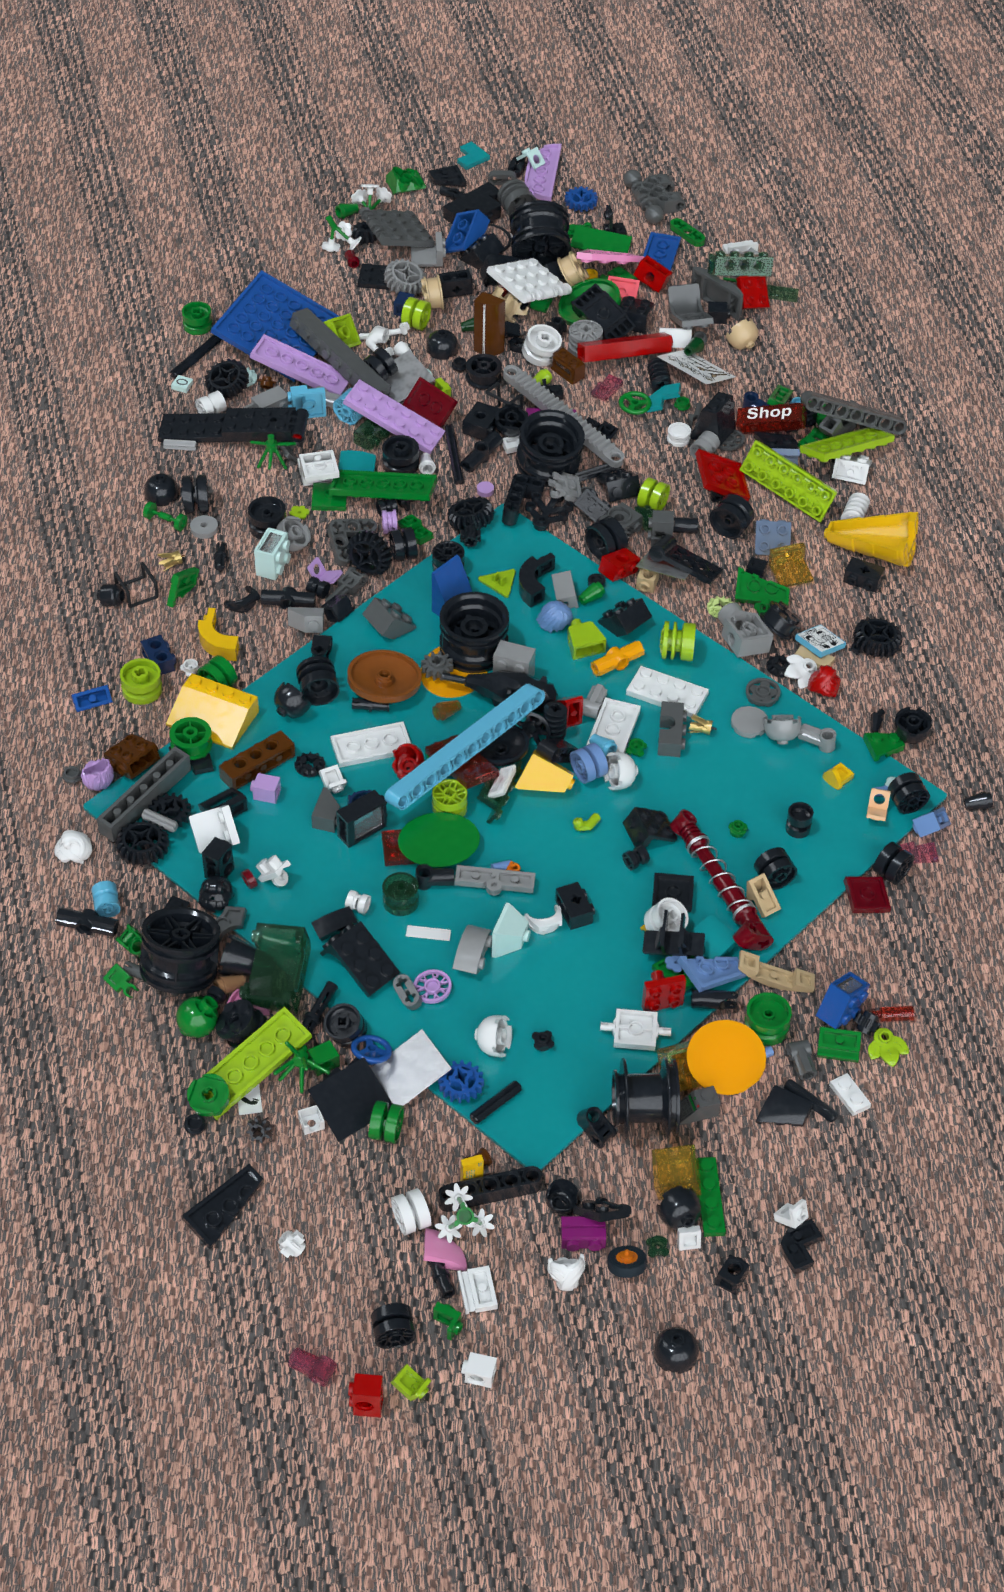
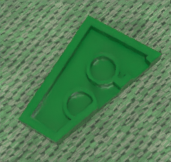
[734,567,790,606]

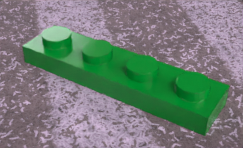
[694,1157,726,1237]

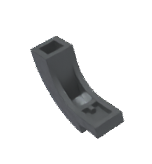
[818,400,858,437]

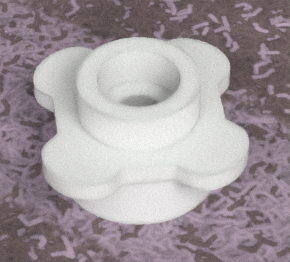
[180,659,201,677]

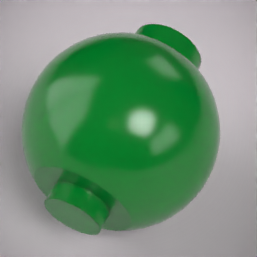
[176,996,218,1038]

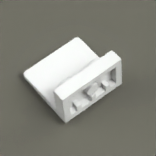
[832,453,872,485]
[189,805,240,853]

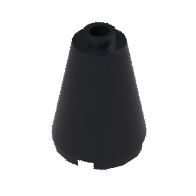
[218,934,276,977]

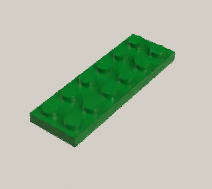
[329,470,438,501]

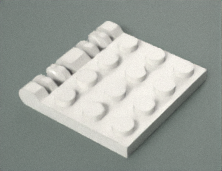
[486,258,572,303]

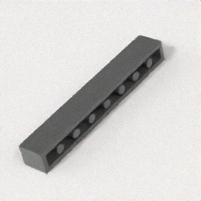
[289,308,391,396]

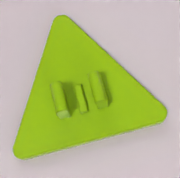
[478,569,515,598]

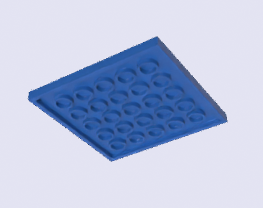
[210,270,339,382]

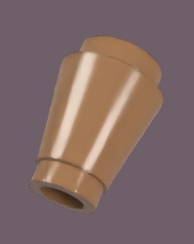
[214,975,246,995]

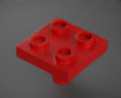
[736,276,770,309]
[642,970,686,1012]

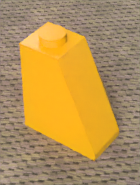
[515,750,575,793]

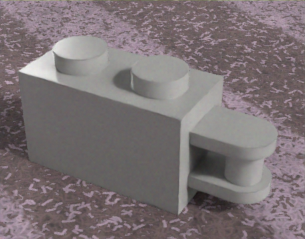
[244,385,290,408]

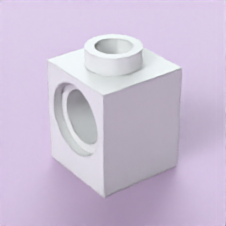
[461,1352,497,1388]

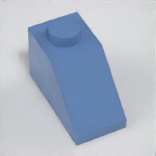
[913,807,951,838]

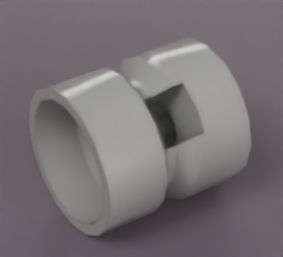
[689,431,720,460]

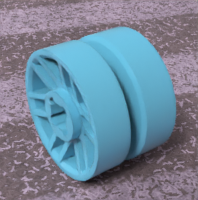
[333,388,363,425]

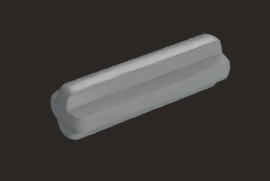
[163,439,197,451]
[141,808,178,832]

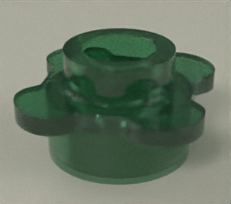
[646,1236,669,1258]

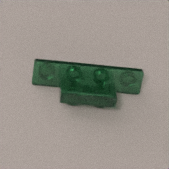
[477,760,523,824]

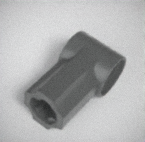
[786,1039,817,1081]

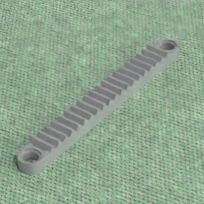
[503,365,625,468]

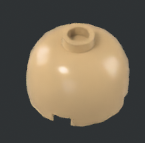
[725,318,759,350]

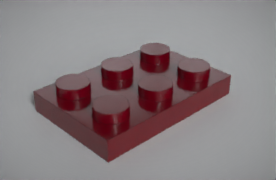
[402,377,458,428]

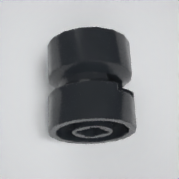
[785,802,814,838]

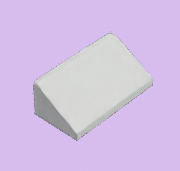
[659,328,692,348]

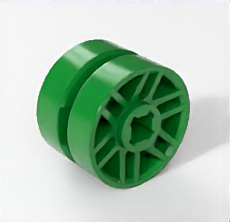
[182,301,213,335]
[197,655,238,687]
[368,1100,404,1144]

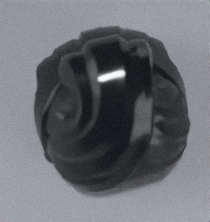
[199,875,234,913]

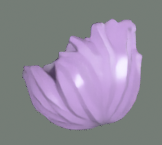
[81,758,114,791]

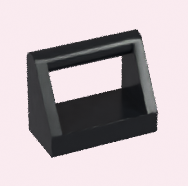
[198,787,248,818]

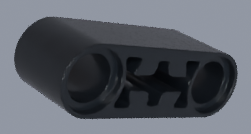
[536,738,578,763]

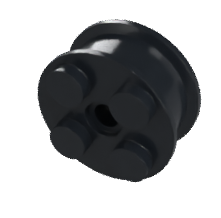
[466,354,502,390]
[760,601,801,640]
[215,999,265,1048]

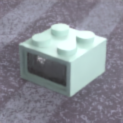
[254,527,291,581]

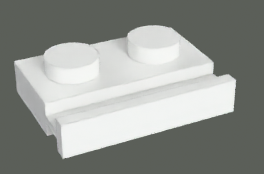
[457,1266,498,1314]

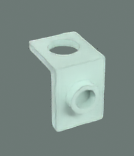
[516,147,545,169]

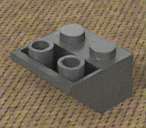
[362,597,416,639]

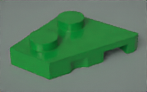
[167,567,199,608]

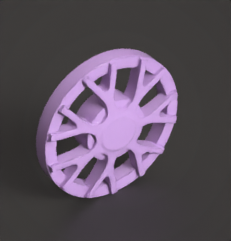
[414,969,452,1004]

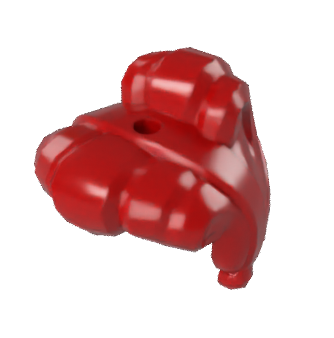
[807,665,841,697]
[392,743,424,780]

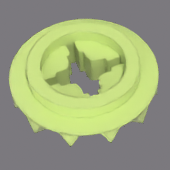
[707,596,735,618]

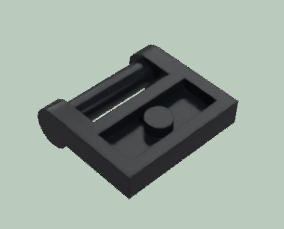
[573,1197,632,1222]

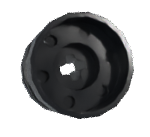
[296,656,340,706]

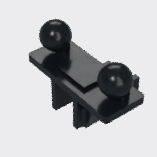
[642,910,705,958]

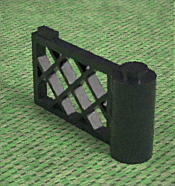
[649,534,723,585]

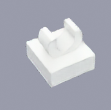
[677,1225,701,1251]

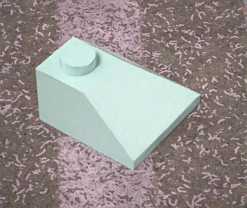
[492,902,531,958]

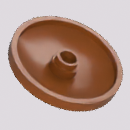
[347,650,422,703]

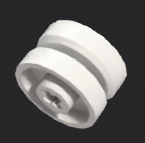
[522,324,562,367]

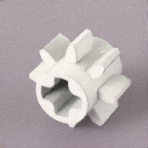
[278,1229,306,1258]

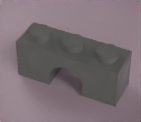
[658,701,687,757]

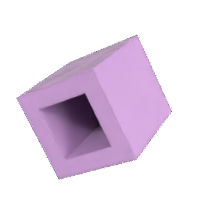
[250,773,281,804]

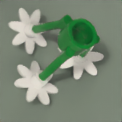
[435,1183,495,1243]

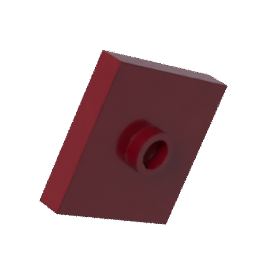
[843,877,891,913]

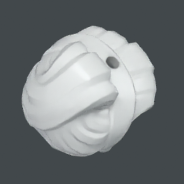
[54,830,92,864]
[547,1254,585,1291]

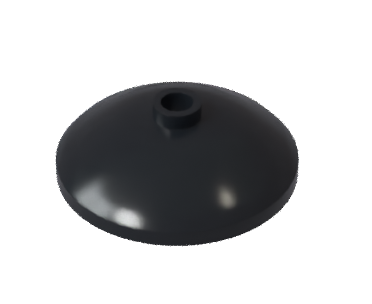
[476,725,529,766]

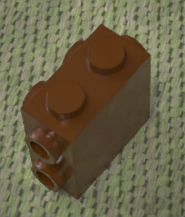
[103,734,160,780]

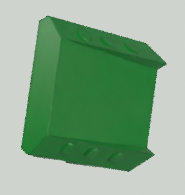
[386,167,426,195]

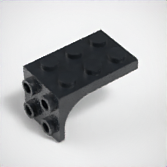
[320,921,400,997]

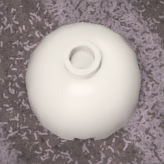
[604,752,638,790]
[475,1015,512,1057]

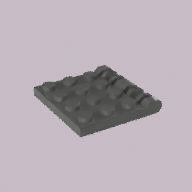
[359,207,435,247]

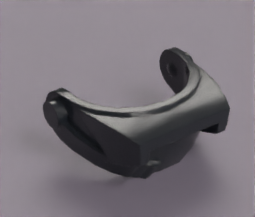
[224,585,260,613]

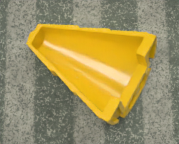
[824,512,919,567]

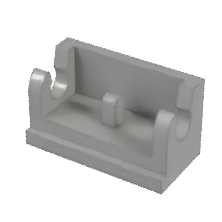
[551,570,579,608]

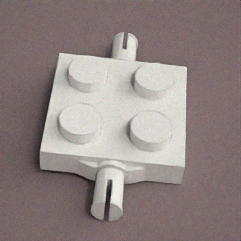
[600,1009,671,1051]

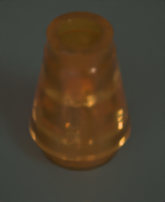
[432,700,461,721]

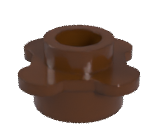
[257,376,277,389]

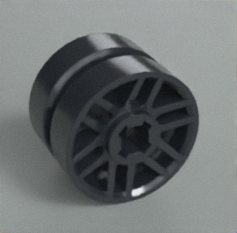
[363,347,398,381]
[389,527,418,562]
[432,541,465,571]
[887,772,930,814]
[873,842,915,885]
[754,847,797,890]
[324,1003,367,1048]
[371,1303,416,1349]

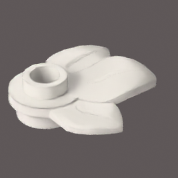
[784,654,817,689]

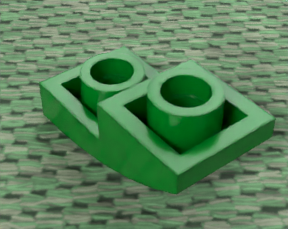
[398,514,434,545]

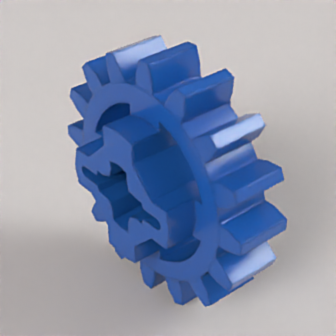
[565,186,598,212]
[438,1060,484,1104]

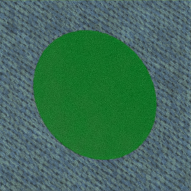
[398,812,480,867]

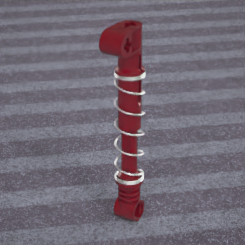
[670,809,774,951]

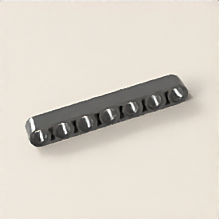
[800,391,907,435]

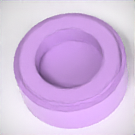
[477,481,494,497]

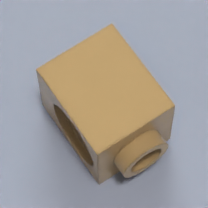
[636,566,660,593]

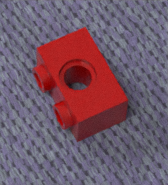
[633,255,673,293]
[598,548,641,582]
[348,1373,384,1418]

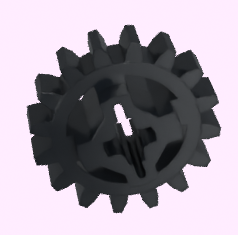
[149,792,191,830]

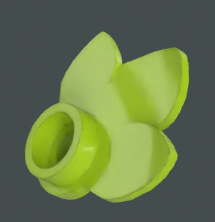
[868,1028,909,1067]

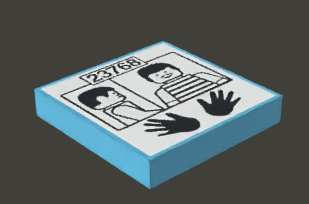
[795,624,846,658]

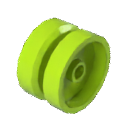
[120,658,163,705]

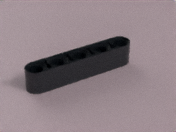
[438,1166,542,1212]

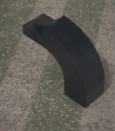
[519,553,555,608]

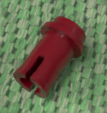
[345,250,360,268]

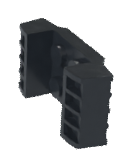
[571,283,636,340]

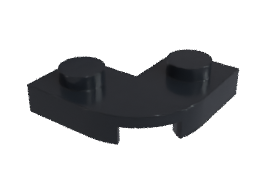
[780,1219,823,1274]

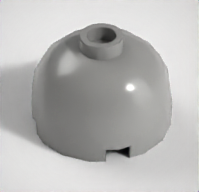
[276,516,311,552]
[764,715,801,744]

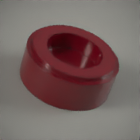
[241,869,258,889]

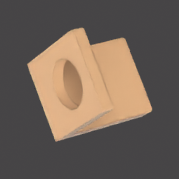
[866,788,891,821]

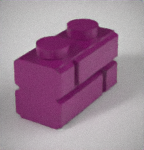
[560,1216,606,1251]

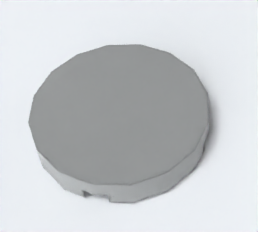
[731,706,767,738]

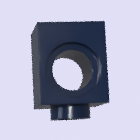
[393,291,415,316]

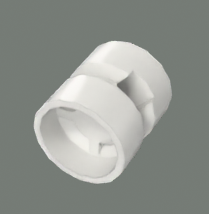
[195,391,227,413]

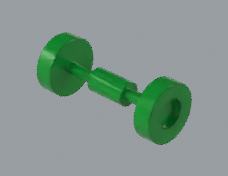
[143,501,188,532]

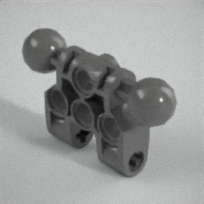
[623,169,686,224]

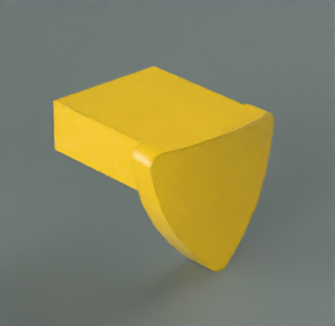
[822,762,854,790]

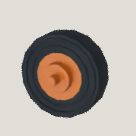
[607,1246,647,1278]

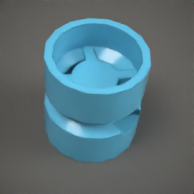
[91,881,121,917]

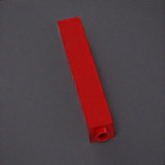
[577,332,673,362]

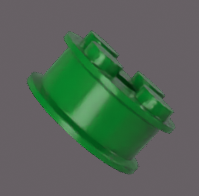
[169,717,213,760]

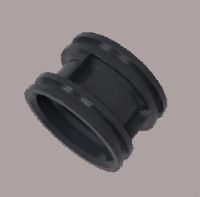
[510,200,571,267]
[516,409,585,487]
[440,592,509,673]
[139,907,221,994]

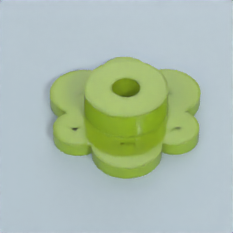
[289,506,310,519]

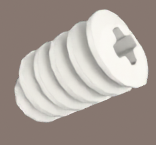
[841,493,870,520]

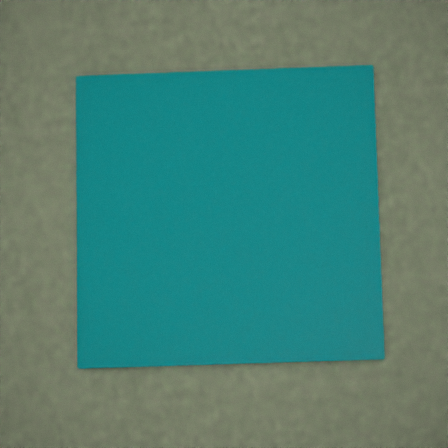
[83,503,947,1171]

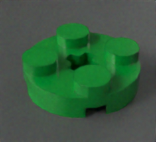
[187,1074,231,1117]

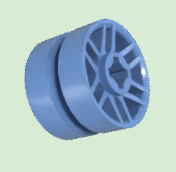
[570,743,608,784]

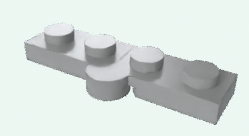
[455,865,536,896]

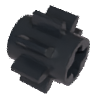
[547,317,567,335]
[460,525,481,547]
[854,1010,881,1035]
[246,1115,274,1143]

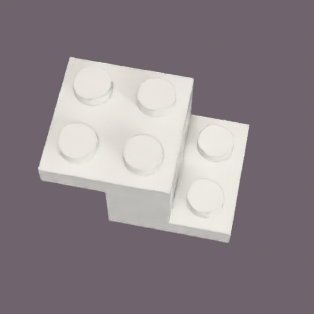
[297,450,339,486]

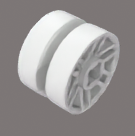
[644,898,689,932]
[391,1188,431,1236]

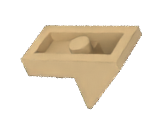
[746,873,781,918]

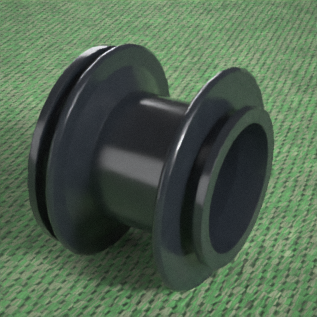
[612,1057,680,1140]

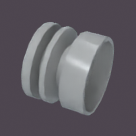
[568,320,603,362]

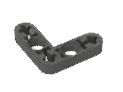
[327,518,377,566]

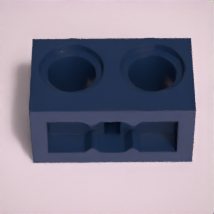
[140,635,177,675]

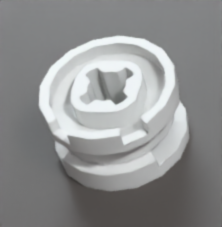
[667,422,691,447]

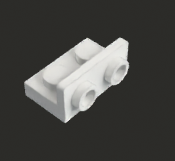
[722,240,759,256]

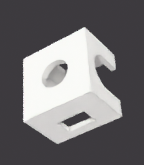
[298,1105,325,1135]

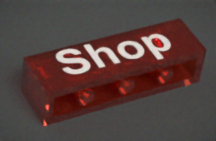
[736,403,807,434]

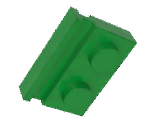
[817,1027,862,1063]

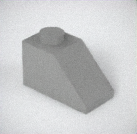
[288,607,324,633]

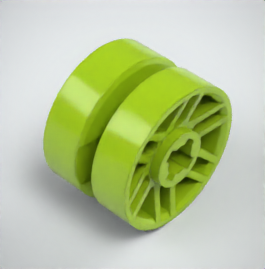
[401,297,431,331]
[637,477,670,512]
[432,779,467,817]

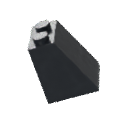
[690,392,736,447]

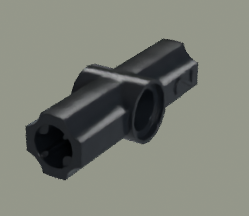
[461,431,503,473]
[260,587,316,610]
[56,907,119,937]

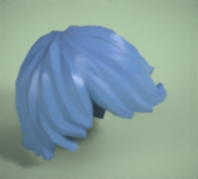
[536,601,573,633]

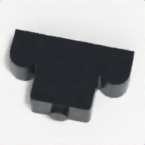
[443,182,501,224]

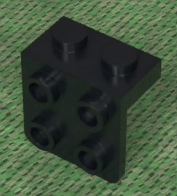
[620,296,654,334]
[596,468,640,502]
[622,807,678,848]

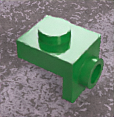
[433,1302,463,1341]

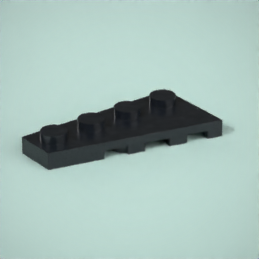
[182,1164,263,1249]

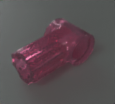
[288,1347,337,1387]

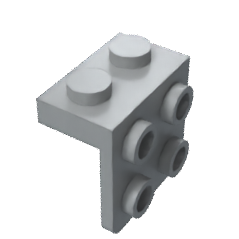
[411,232,446,267]

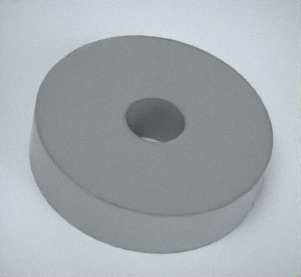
[190,515,218,539]

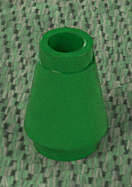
[335,203,359,219]
[578,582,605,605]

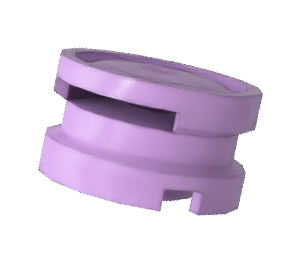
[381,509,397,534]

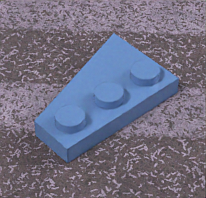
[677,956,746,992]

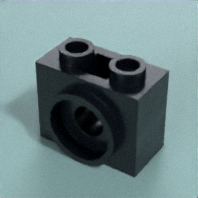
[462,401,500,440]

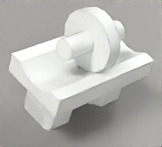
[256,855,291,887]

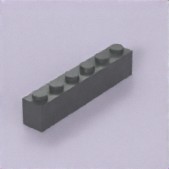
[97,747,191,842]

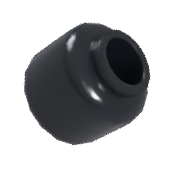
[97,583,125,607]

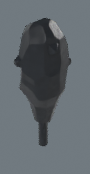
[441,670,558,712]

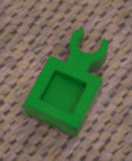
[103,963,139,998]

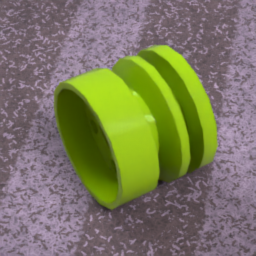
[660,621,696,661]

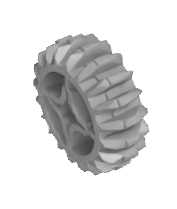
[384,258,427,295]

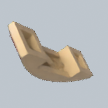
[738,950,815,993]

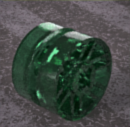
[382,872,419,916]

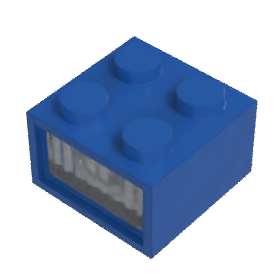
[816,971,870,1029]

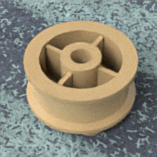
[557,251,589,287]
[421,274,444,310]

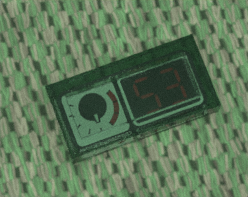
[767,285,799,303]

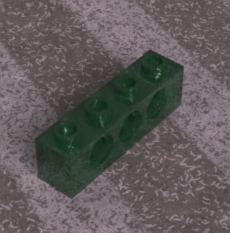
[707,251,774,277]

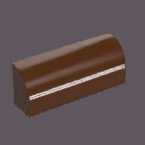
[474,292,505,356]

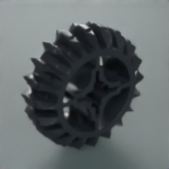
[205,358,249,401]
[447,496,494,531]
[346,530,393,577]
[853,616,902,659]
[116,819,170,867]

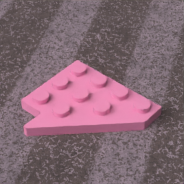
[576,249,644,264]

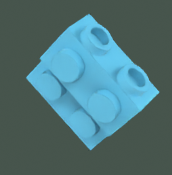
[287,385,326,418]

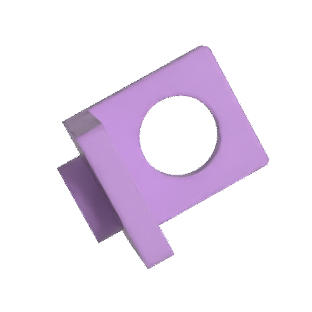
[307,557,343,584]

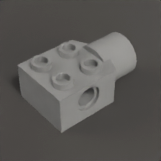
[718,603,774,658]

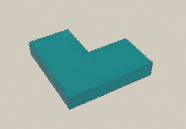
[457,141,490,170]

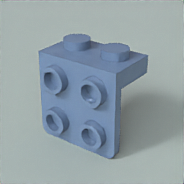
[754,519,791,557]

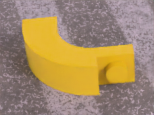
[198,608,240,661]

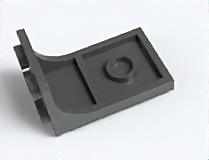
[668,283,714,330]

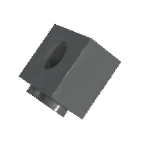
[599,502,643,540]

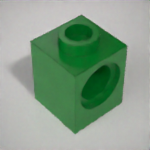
[307,1040,340,1076]

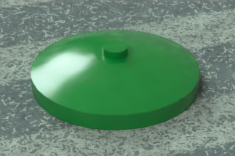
[558,278,621,326]

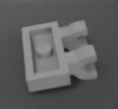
[548,471,582,502]

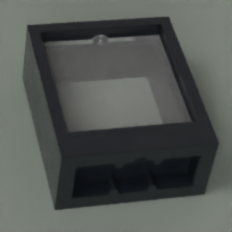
[336,790,387,848]

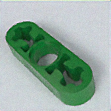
[670,218,705,247]

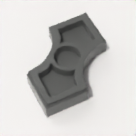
[215,906,247,942]

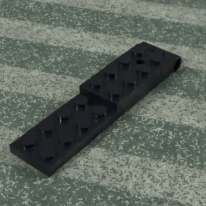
[157,407,309,442]

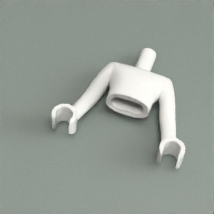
[359,322,410,357]

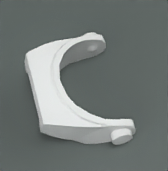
[523,905,562,935]

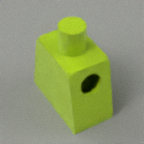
[567,619,606,660]

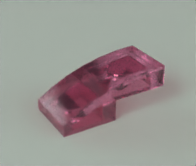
[591,374,623,401]
[900,841,939,864]

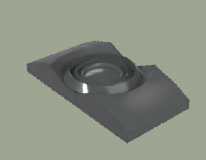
[691,266,743,321]

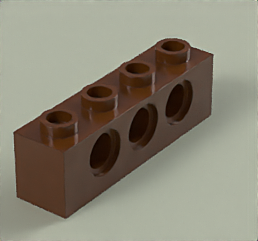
[219,730,295,790]

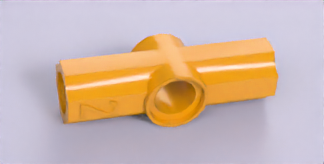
[590,640,645,677]

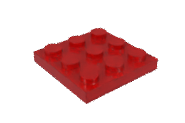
[695,449,750,501]

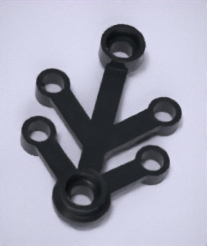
[525,488,574,531]

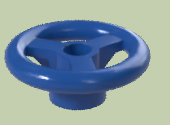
[351,1035,392,1065]

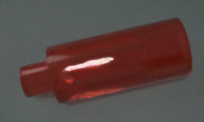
[872,1006,914,1022]

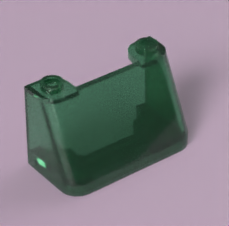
[239,923,311,1016]

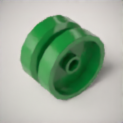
[744,992,792,1046]

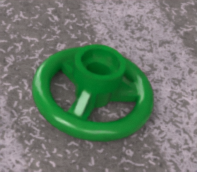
[618,391,652,415]

